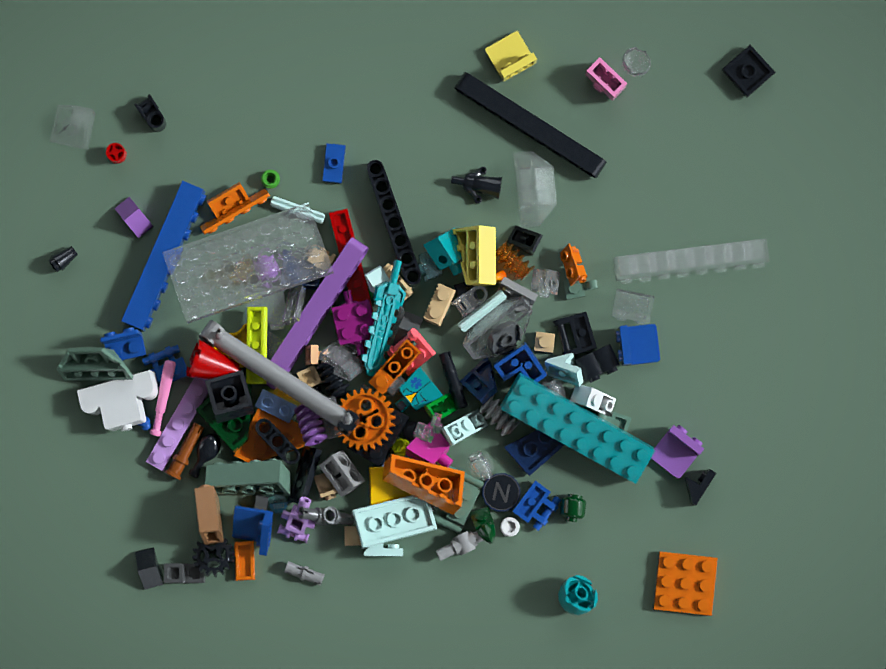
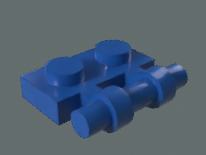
[142,345,187,388]
[512,480,561,531]

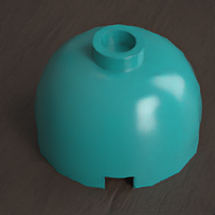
[558,575,598,615]

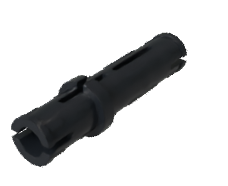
[439,351,468,410]

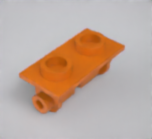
[560,243,587,286]

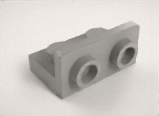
[497,277,538,315]

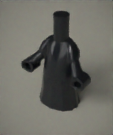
[451,167,502,204]

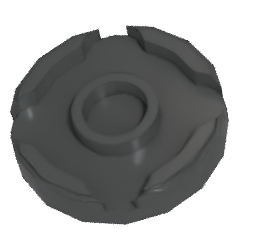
[487,321,523,355]

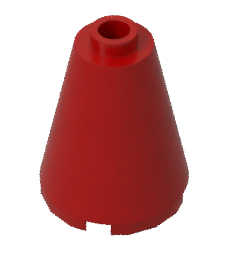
[186,340,242,379]

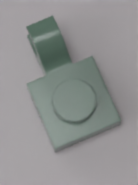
[563,280,598,300]
[597,412,631,432]

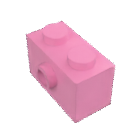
[585,57,627,101]

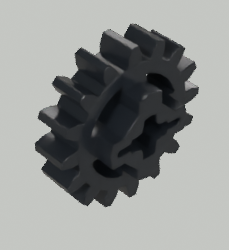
[192,538,235,577]

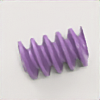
[294,404,328,446]

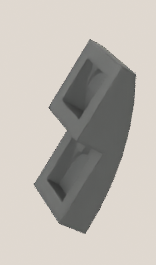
[164,563,206,583]

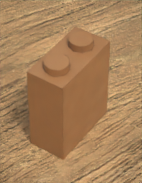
[195,485,224,545]

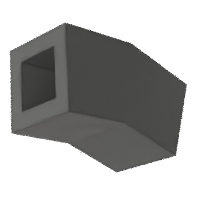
[254,494,269,511]

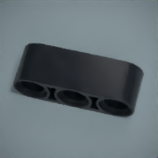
[255,419,300,465]

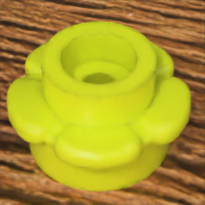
[392,438,410,457]

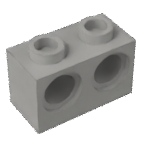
[319,450,365,497]

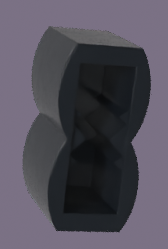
[575,344,620,383]

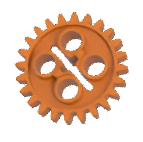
[334,388,396,451]

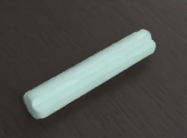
[270,196,325,224]
[457,290,507,332]

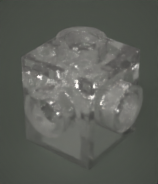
[531,269,560,298]

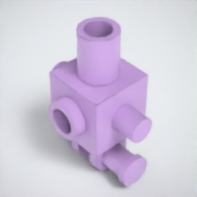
[277,497,316,543]

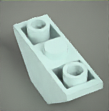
[441,409,488,446]

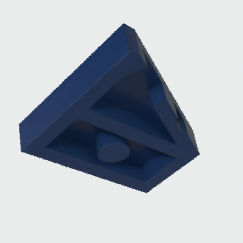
[460,356,497,405]

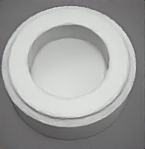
[500,517,520,537]

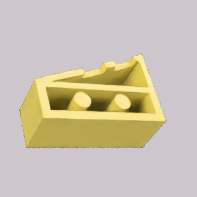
[452,225,496,286]

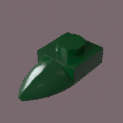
[470,506,496,544]

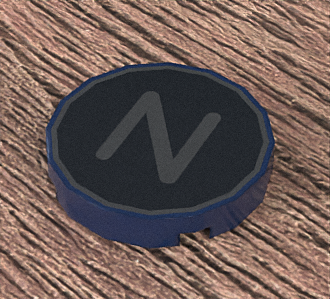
[482,473,520,511]

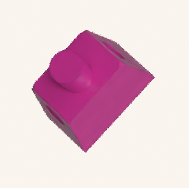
[405,422,453,467]

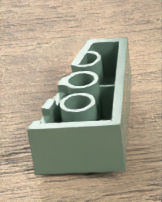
[205,459,292,496]

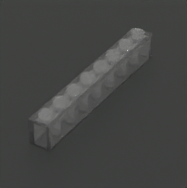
[613,239,769,284]

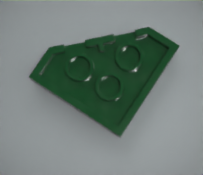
[196,378,252,452]

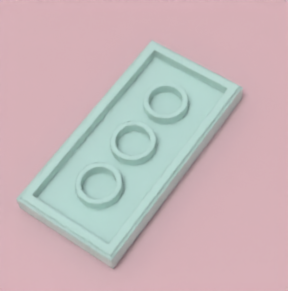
[352,495,437,549]

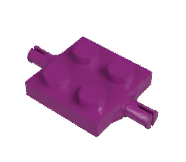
[331,290,374,356]

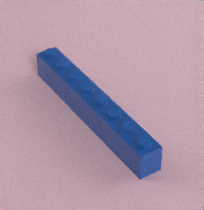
[121,181,206,332]

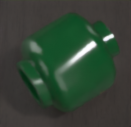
[560,494,587,523]

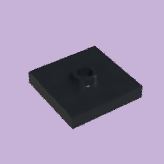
[721,45,776,98]

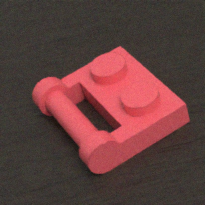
[386,328,436,376]

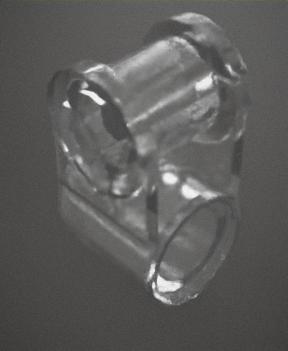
[451,285,488,319]

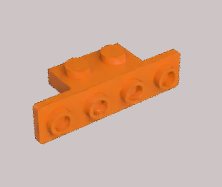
[200,182,270,234]

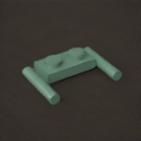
[433,466,484,534]

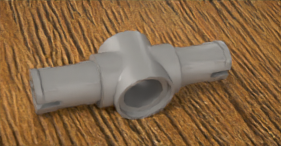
[436,531,484,561]

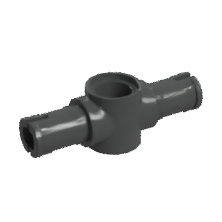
[298,507,354,526]

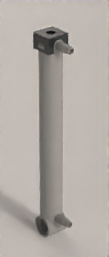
[199,320,360,437]

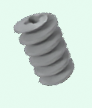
[479,394,521,436]

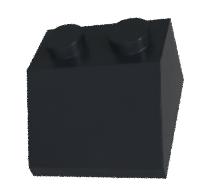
[205,370,255,424]

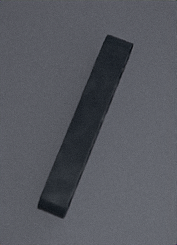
[367,160,421,287]

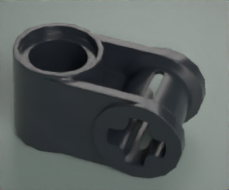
[134,94,166,132]

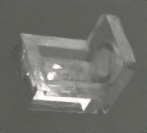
[413,412,443,443]

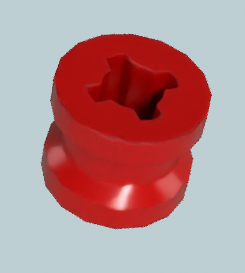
[106,143,126,164]

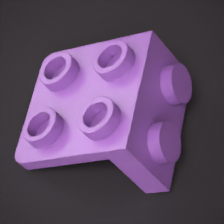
[651,425,704,478]

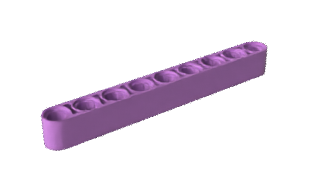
[265,237,369,391]

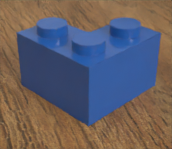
[493,342,547,382]

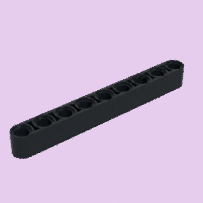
[454,72,607,179]

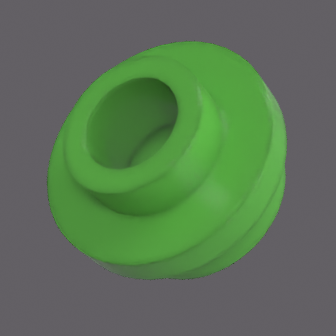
[261,170,280,189]

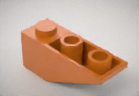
[369,339,421,395]

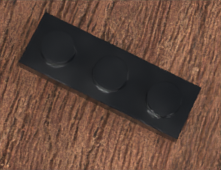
[287,445,322,504]

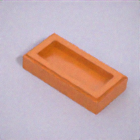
[234,541,255,581]

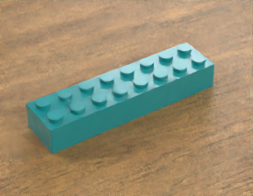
[500,372,655,484]

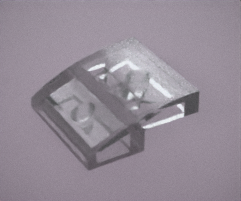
[318,339,365,381]

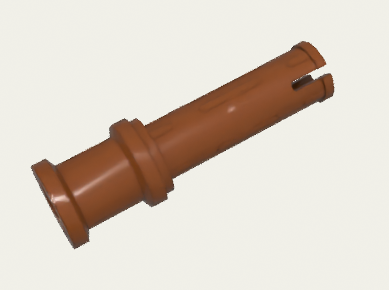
[165,422,205,480]

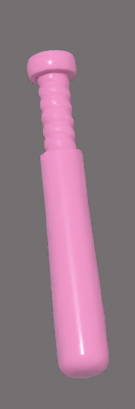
[150,360,176,436]

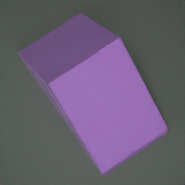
[114,197,153,238]

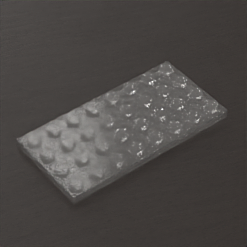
[162,203,334,324]

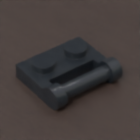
[553,312,597,355]

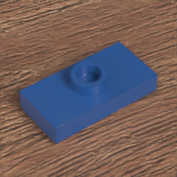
[323,143,346,184]

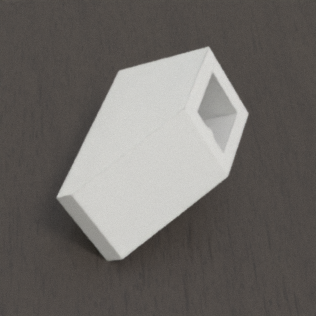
[570,385,616,416]

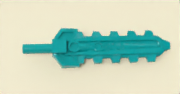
[361,260,406,377]

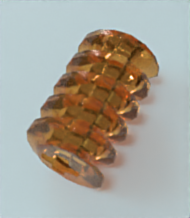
[496,240,535,281]

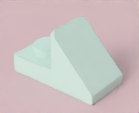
[545,353,583,387]
[364,543,403,556]

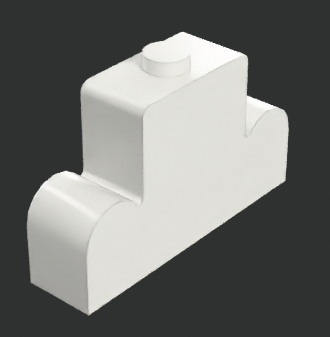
[77,370,159,431]

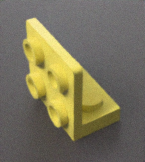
[485,31,537,82]

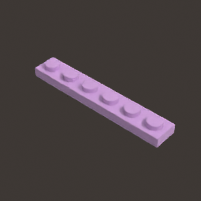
[146,378,209,471]

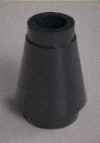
[48,246,78,272]

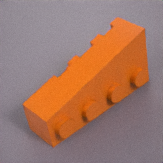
[382,454,465,515]

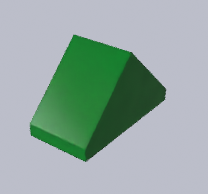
[424,393,457,424]

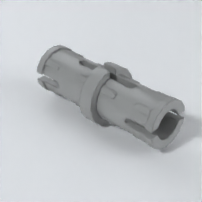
[284,561,325,586]

